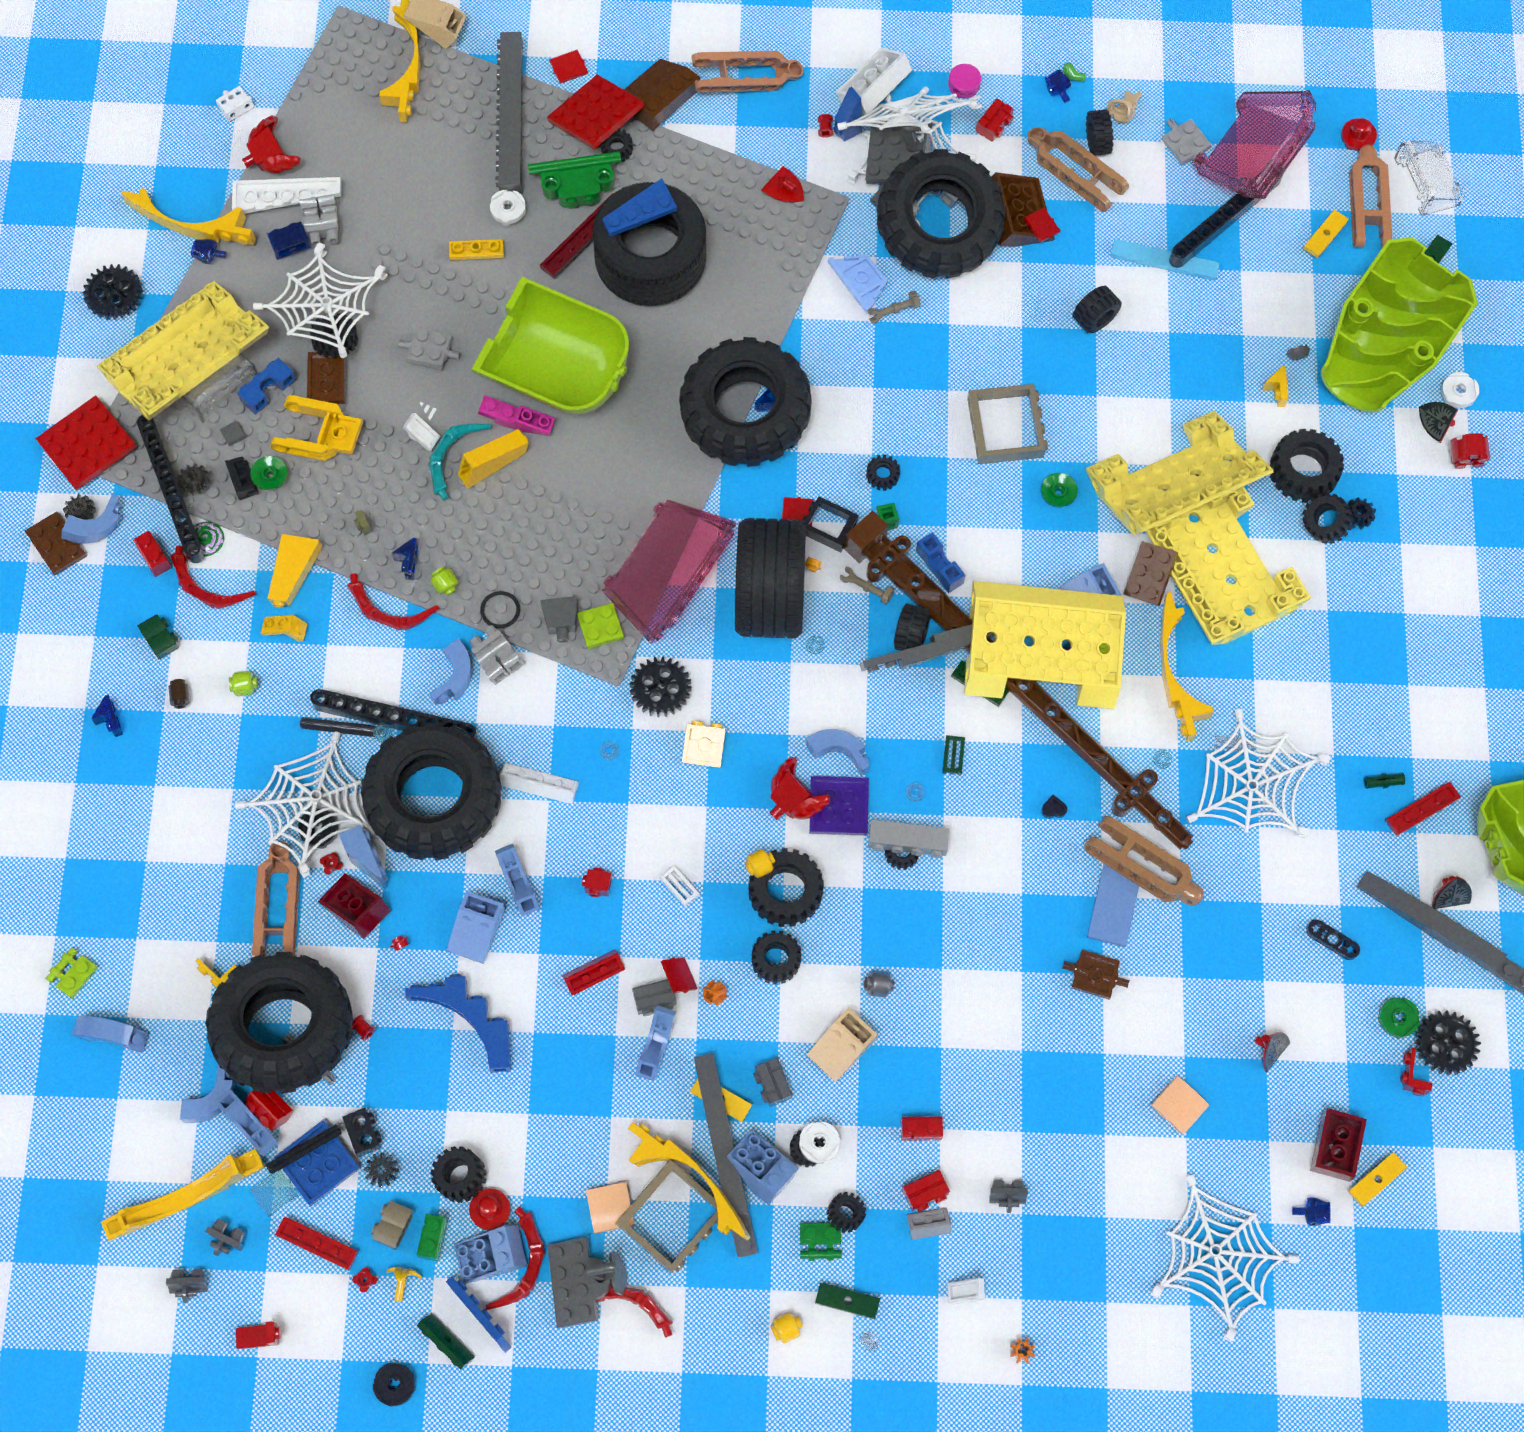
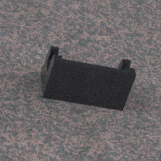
[225,457,259,500]

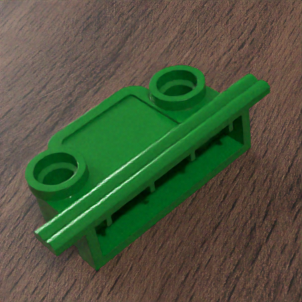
[528,151,621,208]

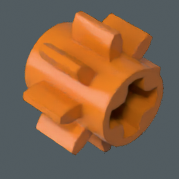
[702,980,727,1006]
[1010,1338,1035,1364]

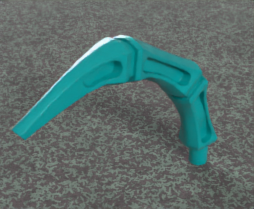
[428,424,491,501]

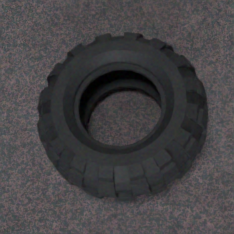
[876,149,1006,279]
[679,337,812,467]
[361,723,502,861]
[205,952,353,1094]

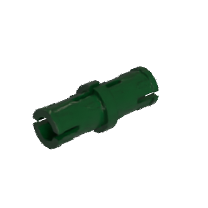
[1364,773,1406,789]

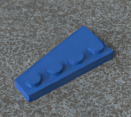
[602,178,677,237]
[446,1276,512,1353]

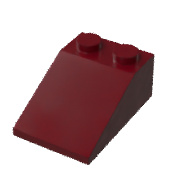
[318,873,391,939]

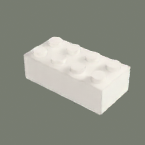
[836,47,912,115]

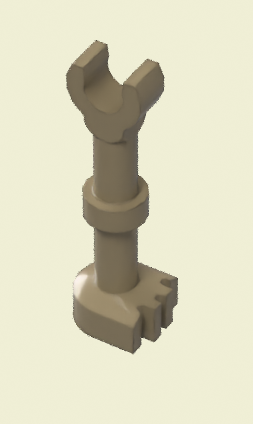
[867,291,921,323]
[840,567,895,605]

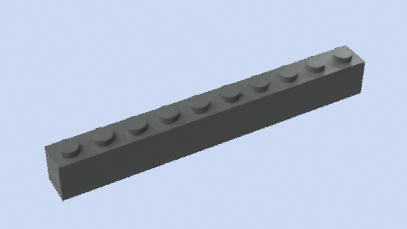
[495,32,523,194]

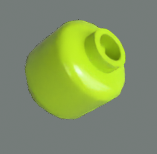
[430,566,459,596]
[229,671,258,696]

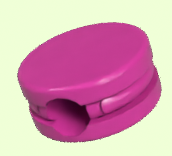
[948,64,981,99]

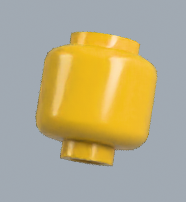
[744,849,775,878]
[770,1312,803,1343]

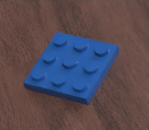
[274,1119,360,1207]

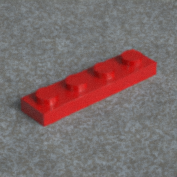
[1386,782,1461,837]
[275,1216,358,1271]

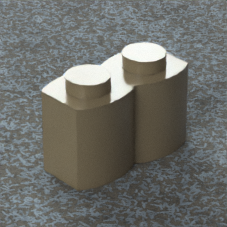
[371,1200,414,1250]

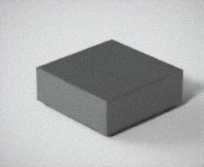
[220,421,246,446]

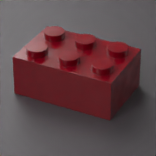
[1310,1108,1367,1182]

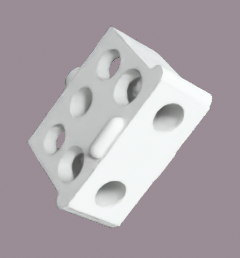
[216,86,254,122]

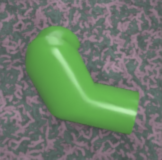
[1063,62,1086,82]

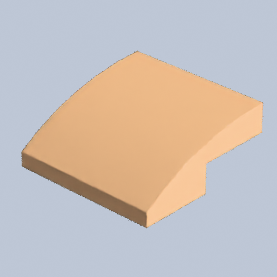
[1151,1076,1209,1134]
[586,1182,634,1234]

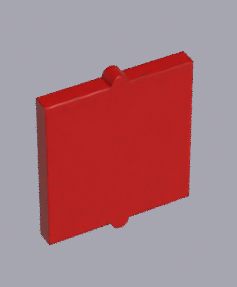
[549,49,588,84]
[1023,208,1061,243]
[782,497,814,526]
[661,957,698,994]

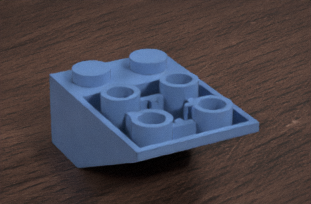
[1057,563,1121,596]
[339,825,388,889]
[446,891,505,964]
[727,1129,799,1206]
[454,1226,527,1285]

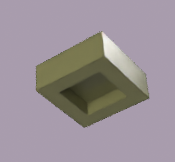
[354,509,371,535]

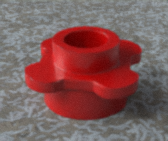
[320,852,342,875]
[390,935,409,952]
[352,1267,377,1293]

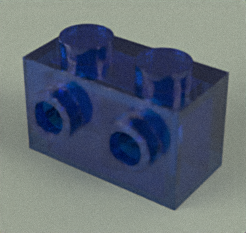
[267,221,311,260]

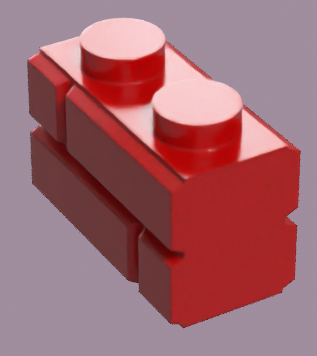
[975,98,1014,142]
[133,531,171,577]
[244,1091,293,1131]
[900,1116,943,1141]
[902,1170,950,1213]

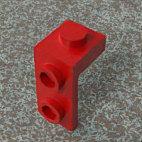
[1401,1047,1433,1096]
[236,1321,281,1349]

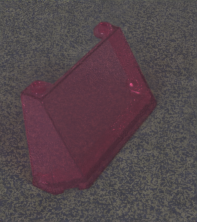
[1192,90,1316,199]
[602,500,736,644]

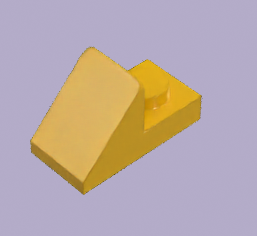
[1262,366,1289,407]

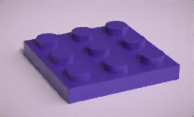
[809,776,869,836]

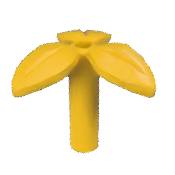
[386,1266,422,1302]

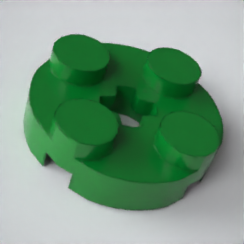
[1378,998,1420,1039]

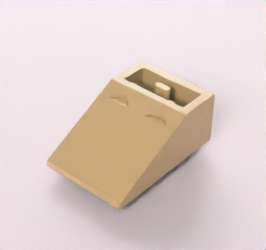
[403,0,467,49]
[807,1007,878,1083]

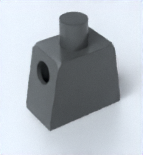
[540,596,578,642]

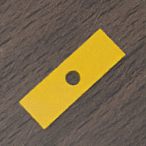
[1303,209,1349,259]
[449,239,504,260]
[690,1078,752,1123]
[1348,1152,1408,1207]

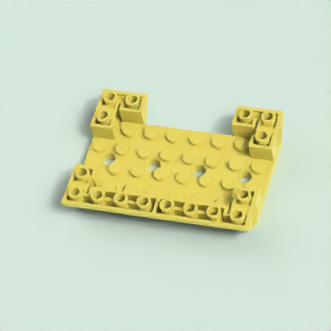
[97,281,269,421]
[1086,410,1274,536]
[1145,486,1311,645]
[964,581,1126,709]

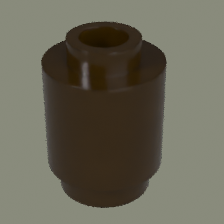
[168,679,190,709]

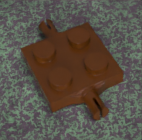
[1062,950,1130,1000]

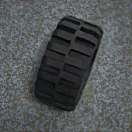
[1270,429,1344,503]
[748,848,824,927]

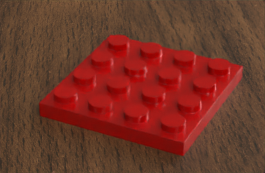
[547,74,645,149]
[35,395,137,491]

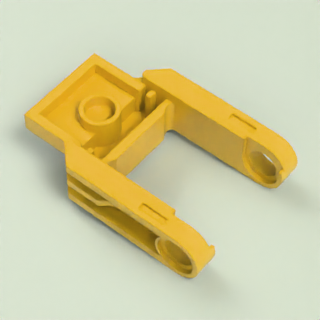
[270,395,363,461]

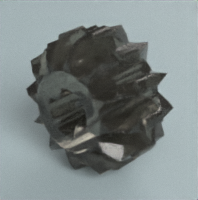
[178,463,210,496]
[63,494,96,520]
[364,1152,399,1188]

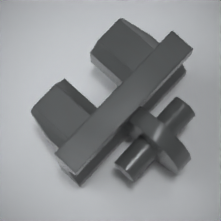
[989,1180,1028,1213]
[205,1219,246,1256]
[166,1268,208,1303]

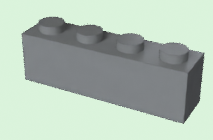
[868,820,950,858]

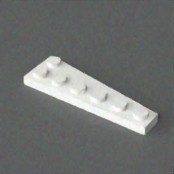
[232,177,341,214]

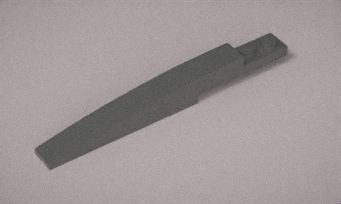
[859,624,995,673]
[1356,871,1524,995]
[694,1053,758,1258]

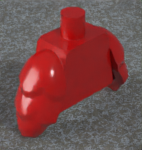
[242,115,301,174]
[769,757,830,820]

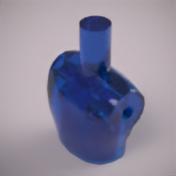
[1044,69,1071,103]
[191,239,227,264]
[1292,1197,1331,1226]

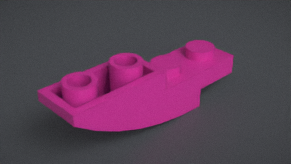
[478,395,555,435]

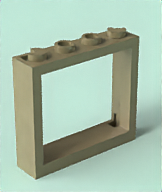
[967,384,1048,465]
[615,1160,718,1273]

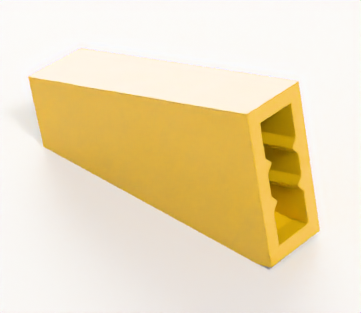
[458,429,529,489]
[267,534,322,608]

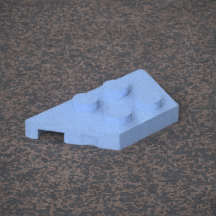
[828,254,887,314]

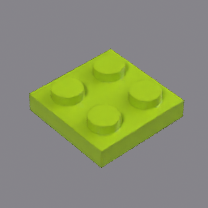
[577,603,624,649]

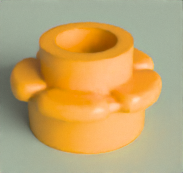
[805,557,822,572]

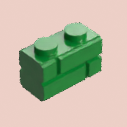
[416,1214,448,1262]

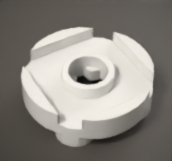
[490,190,526,226]
[1441,372,1479,408]
[799,1122,840,1164]

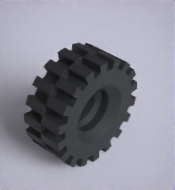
[1086,109,1114,156]
[310,313,358,358]

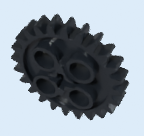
[82,264,143,320]
[630,656,692,717]
[1414,1010,1481,1076]

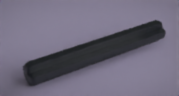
[300,717,376,737]
[266,1124,342,1174]

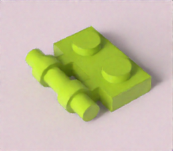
[45,947,98,999]

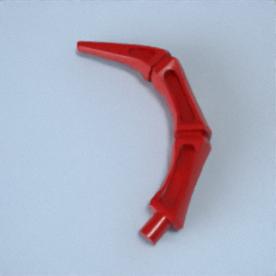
[171,546,256,609]
[347,574,440,631]
[486,1207,545,1310]
[596,1285,673,1338]

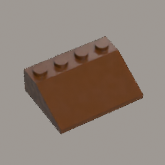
[624,59,700,131]
[991,172,1055,247]

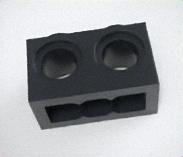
[342,1108,383,1158]

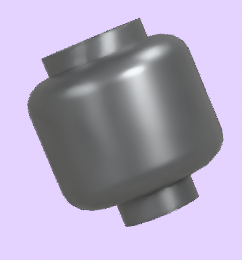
[863,971,894,997]

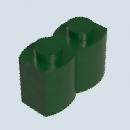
[137,614,179,660]

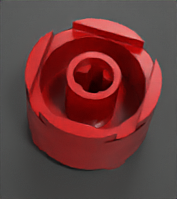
[1450,433,1491,469]

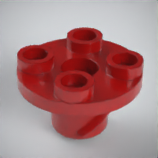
[1341,118,1377,151]
[469,1189,510,1231]

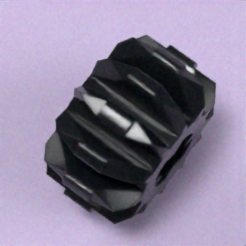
[1348,497,1376,530]

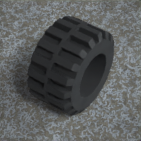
[1073,285,1122,334]
[1302,493,1354,544]
[894,603,930,651]
[751,930,801,985]
[431,1146,487,1203]

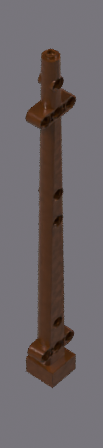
[844,510,1194,850]

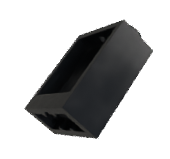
[802,496,859,553]

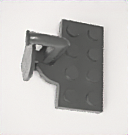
[865,121,933,184]
[547,1237,628,1329]

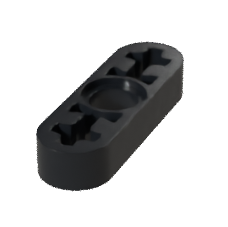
[1306,920,1360,960]

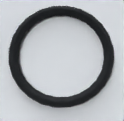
[480,591,520,628]

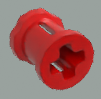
[818,114,834,138]
[352,1014,376,1041]

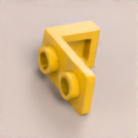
[261,615,308,642]
[195,958,237,988]

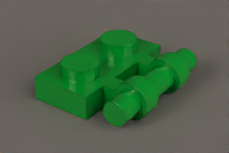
[800,1223,842,1261]

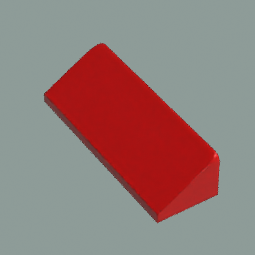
[562,949,625,996]

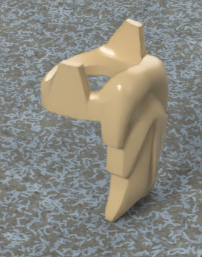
[1107,91,1142,123]

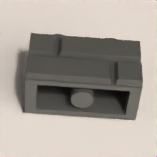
[632,979,677,1016]
[753,1058,793,1107]

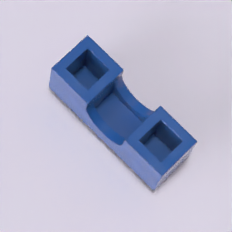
[237,357,296,415]
[916,532,966,594]

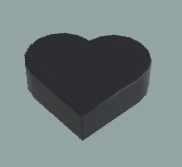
[1041,795,1067,819]

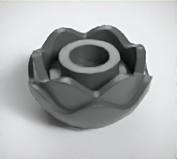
[1287,344,1310,361]

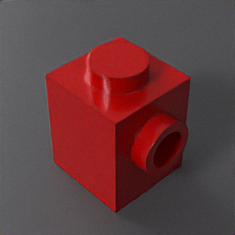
[582,868,612,898]

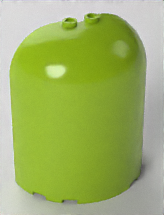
[472,277,629,415]

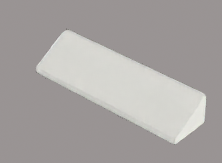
[499,763,579,804]

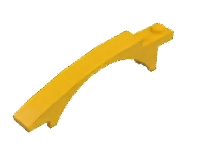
[379,0,420,123]
[121,188,256,245]
[1160,592,1214,742]
[628,1122,751,1240]
[101,1148,265,1241]

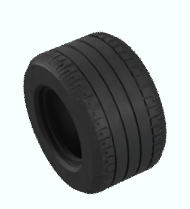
[592,182,706,306]
[735,518,806,639]

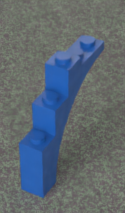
[405,974,511,1073]

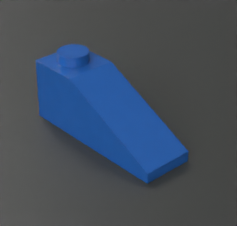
[833,87,862,141]

